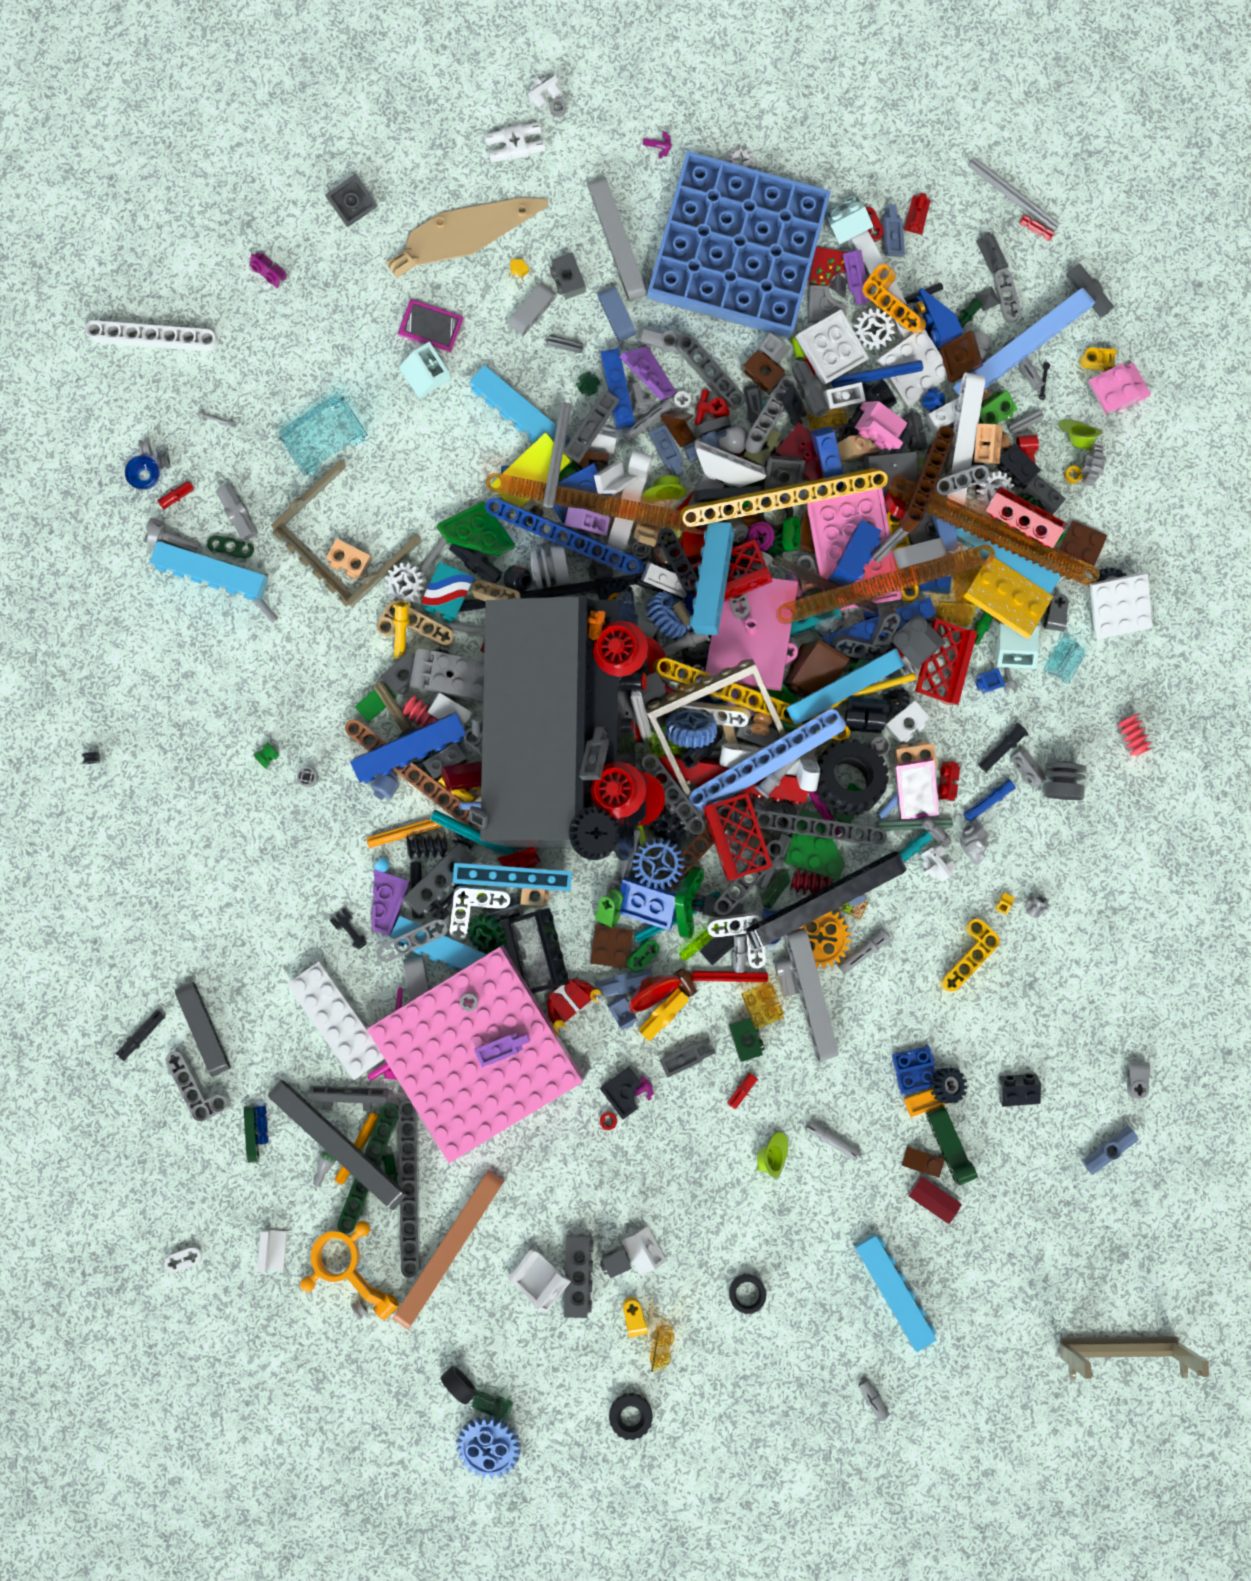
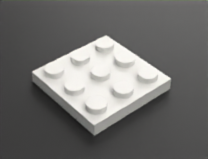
[795,309,869,386]
[876,329,947,407]
[1090,572,1152,639]

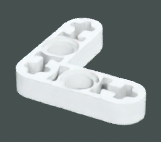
[449,885,510,941]
[706,913,766,968]

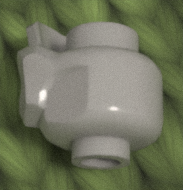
[960,824,989,865]

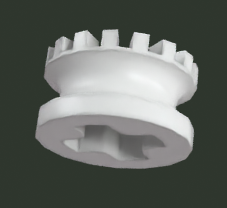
[674,391,691,410]

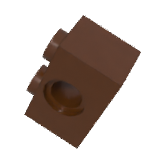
[742,350,786,396]

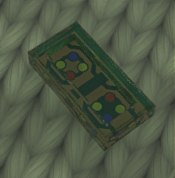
[760,868,791,909]

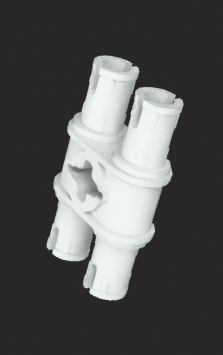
[484,122,545,164]

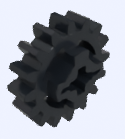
[649,809,687,846]

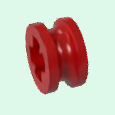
[600,1112,617,1130]

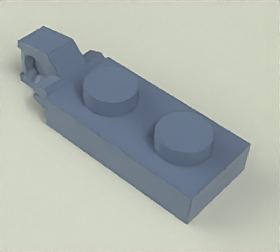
[882,204,905,257]
[648,425,683,477]

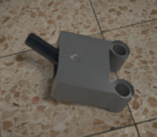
[863,428,918,505]

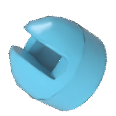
[373,856,390,872]

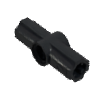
[449,544,503,584]
[681,726,723,769]

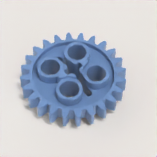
[456,1415,521,1479]

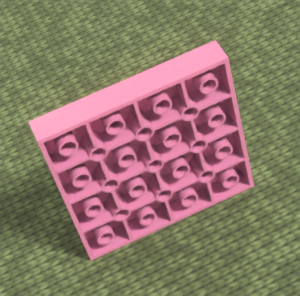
[367,945,584,1163]

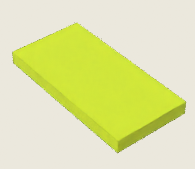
[491,433,571,513]

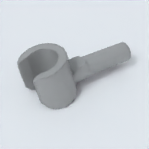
[1004,667,1018,694]

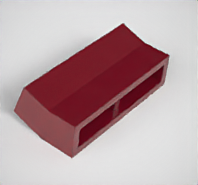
[441,761,482,791]
[908,1176,962,1224]

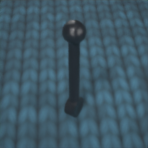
[1038,362,1050,400]

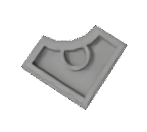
[808,285,846,323]

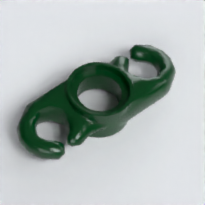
[207,535,254,559]

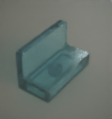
[1043,637,1086,684]

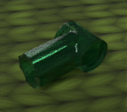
[471,1390,514,1423]

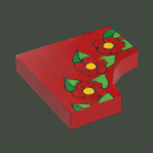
[809,247,849,286]

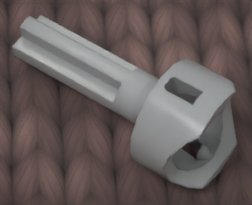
[143,518,199,553]

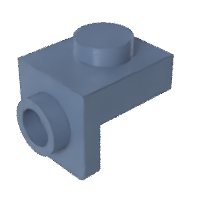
[607,995,638,1030]

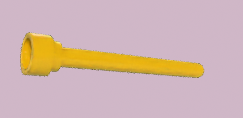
[829,673,916,708]

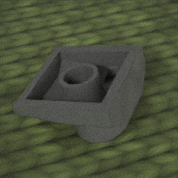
[325,174,378,227]
[760,456,805,497]
[891,615,946,669]

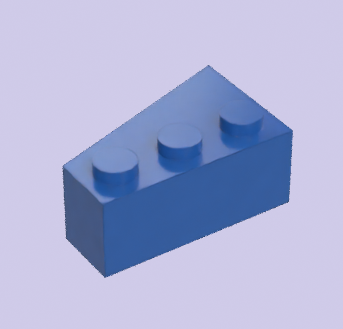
[827,520,882,590]

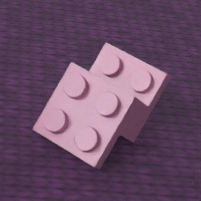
[1088,362,1151,414]
[855,401,907,450]

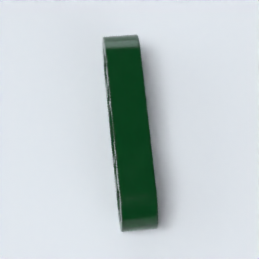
[244,1105,260,1163]

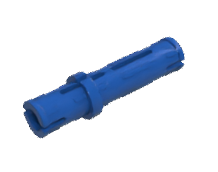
[963,779,1016,823]

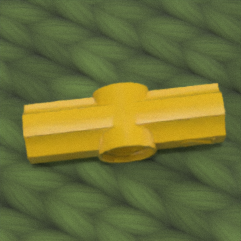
[638,988,690,1042]

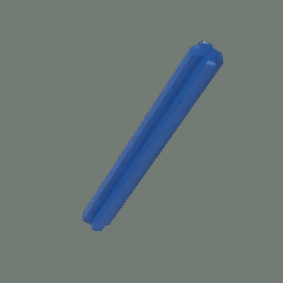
[831,360,924,388]

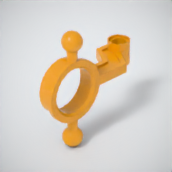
[300,1221,400,1320]

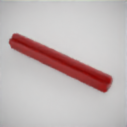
[692,971,768,982]

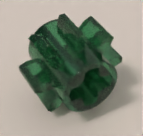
[576,372,601,396]

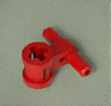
[694,389,730,426]

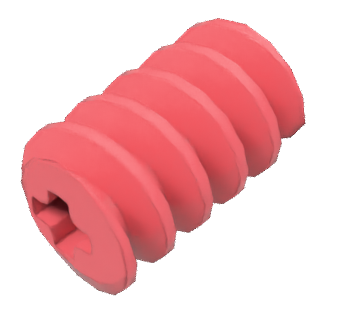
[402,694,438,728]
[1118,713,1154,756]

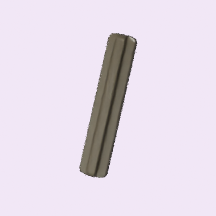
[373,681,411,732]

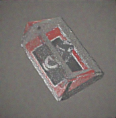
[813,615,839,635]

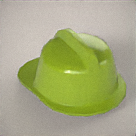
[1058,419,1102,451]
[641,475,687,503]
[756,1132,788,1178]

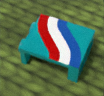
[421,562,475,622]

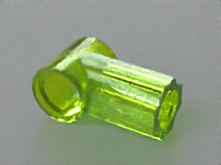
[649,734,688,758]

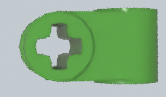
[595,889,623,928]

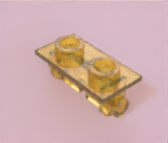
[807,408,847,431]

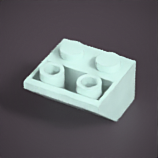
[825,195,874,244]
[399,341,451,399]
[995,622,1039,669]

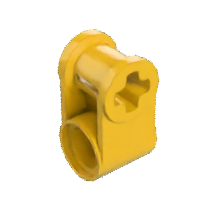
[1079,347,1117,372]
[623,1297,648,1338]

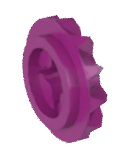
[746,522,776,551]

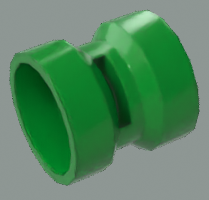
[253,742,280,769]

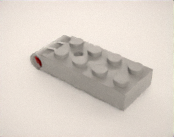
[409,648,484,702]

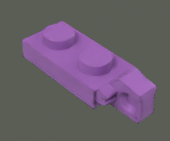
[843,250,869,305]
[474,1033,531,1067]

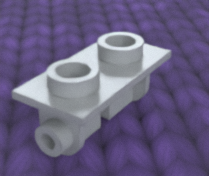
[1010,748,1046,789]

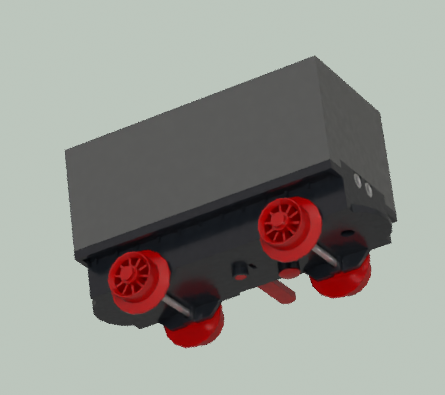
[480,591,667,860]

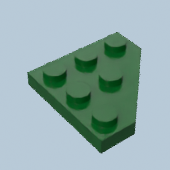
[436,501,515,556]
[784,808,845,881]

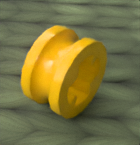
[1064,466,1083,484]

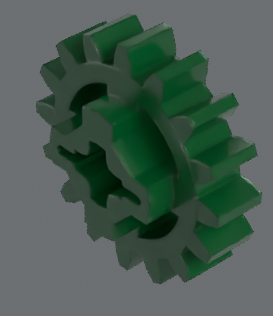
[467,913,507,954]

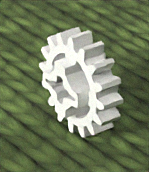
[854,308,896,350]
[976,471,1015,511]
[385,563,426,603]

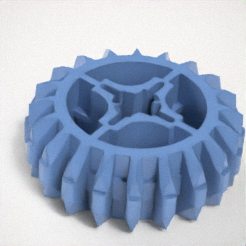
[646,591,693,640]
[665,709,717,749]
[632,838,684,890]

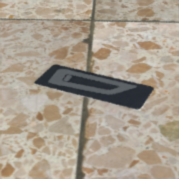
[744,385,763,423]

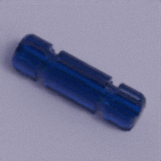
[255,1105,269,1145]

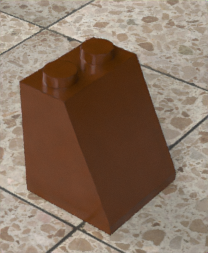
[784,639,850,697]

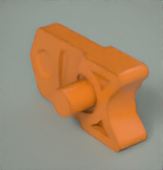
[588,611,605,641]

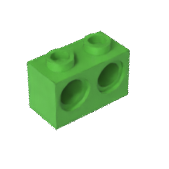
[978,389,1018,425]

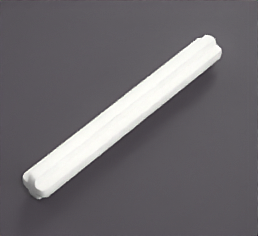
[630,690,654,748]

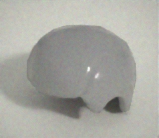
[719,426,748,454]

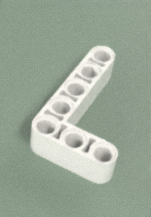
[608,451,652,552]
[719,743,820,791]

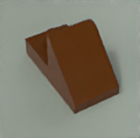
[660,410,696,448]
[571,452,609,470]
[901,1147,945,1178]

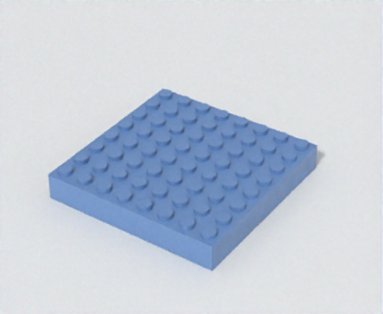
[647,151,831,339]

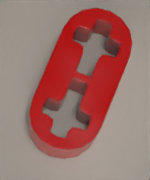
[865,207,883,242]
[884,491,906,518]

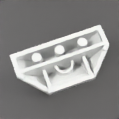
[694,440,766,487]

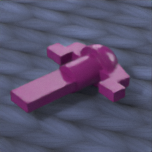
[642,131,672,159]
[635,1076,654,1101]

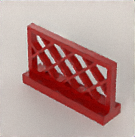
[684,539,773,602]
[915,618,977,705]
[703,793,773,882]

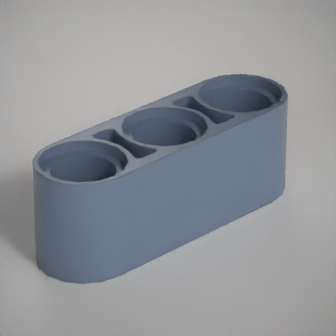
[597,286,636,342]

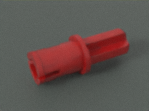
[157,481,194,510]
[727,1072,759,1109]

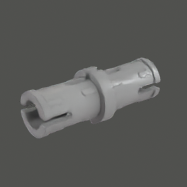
[732,933,747,973]
[858,1379,890,1421]

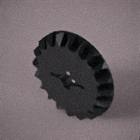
[569,807,620,860]

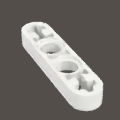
[677,701,751,727]

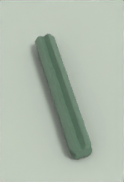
[877,818,953,831]

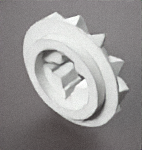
[726,146,756,169]

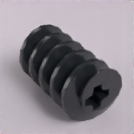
[407,833,447,859]

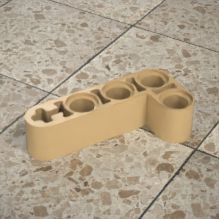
[377,601,455,648]

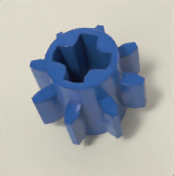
[922,388,945,412]

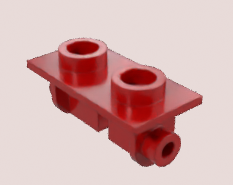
[904,193,931,235]
[938,761,961,801]
[498,847,541,868]

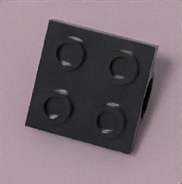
[844,696,888,733]

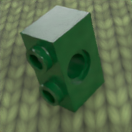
[728,1017,765,1062]

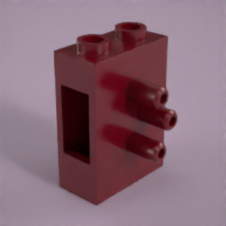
[774,423,823,482]

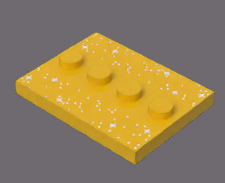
[963,555,1054,639]

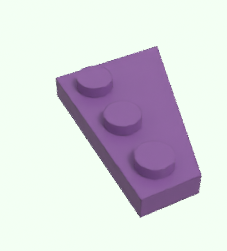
[620,346,677,400]
[372,869,411,936]

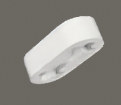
[164,1246,203,1273]

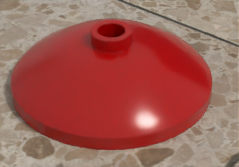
[629,975,681,1013]

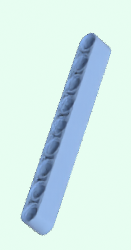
[953,288,1095,395]
[689,709,846,812]

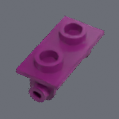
[249,252,287,289]

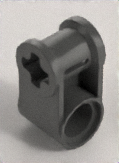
[1044,594,1069,632]

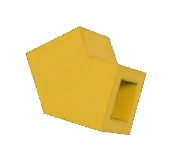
[510,259,530,279]
[995,892,1015,915]

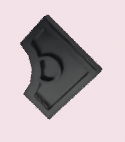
[600,1065,642,1120]

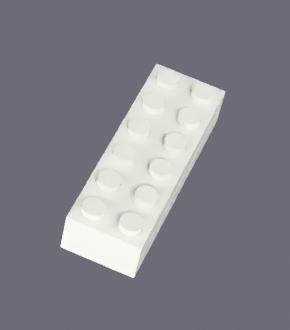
[287,961,385,1080]

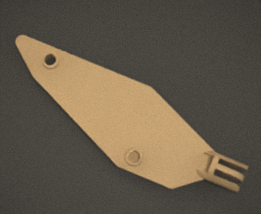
[386,198,548,278]

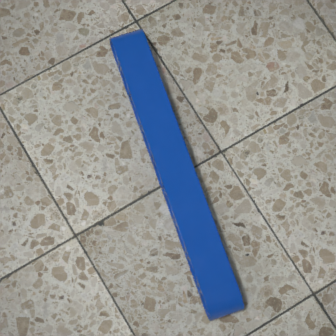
[485,498,644,575]

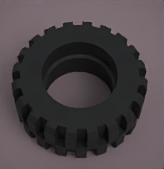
[814,739,889,816]

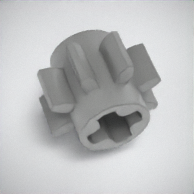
[1025,894,1050,918]

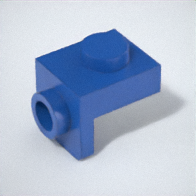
[975,668,1005,694]

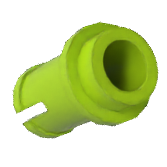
[790,335,807,360]

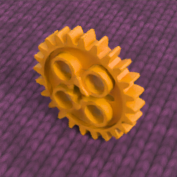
[795,911,851,969]

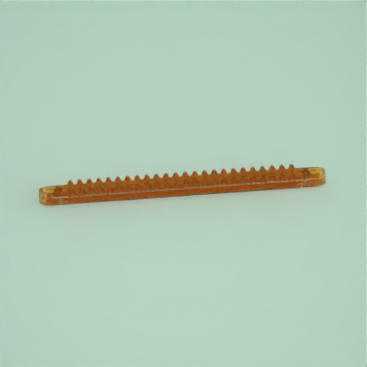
[486,473,708,534]
[889,476,1100,586]
[776,545,995,624]

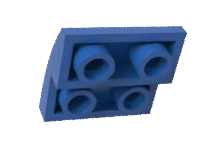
[892,1046,936,1095]

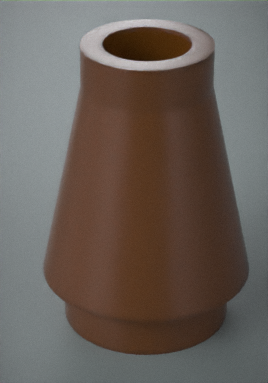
[672,967,698,997]

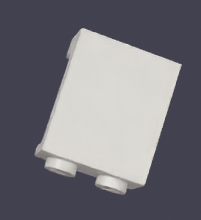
[508,1249,571,1313]

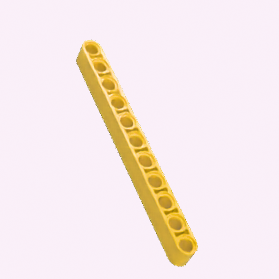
[680,468,888,527]
[652,658,850,741]

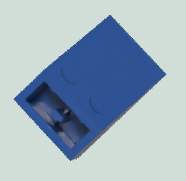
[913,288,963,351]

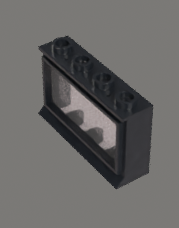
[501,908,570,993]

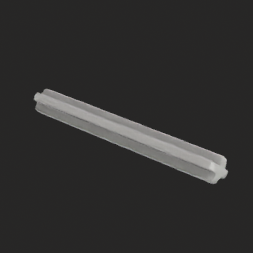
[968,157,1060,231]
[543,402,571,509]

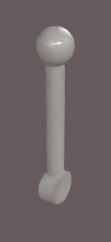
[198,411,236,427]

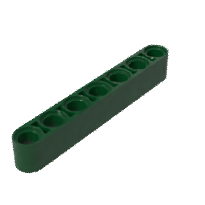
[337,1103,399,1234]

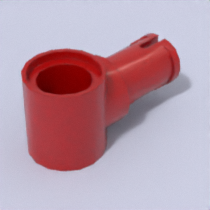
[1016,434,1039,464]

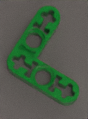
[675,867,704,939]

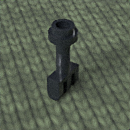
[428,884,466,921]
[330,908,367,950]

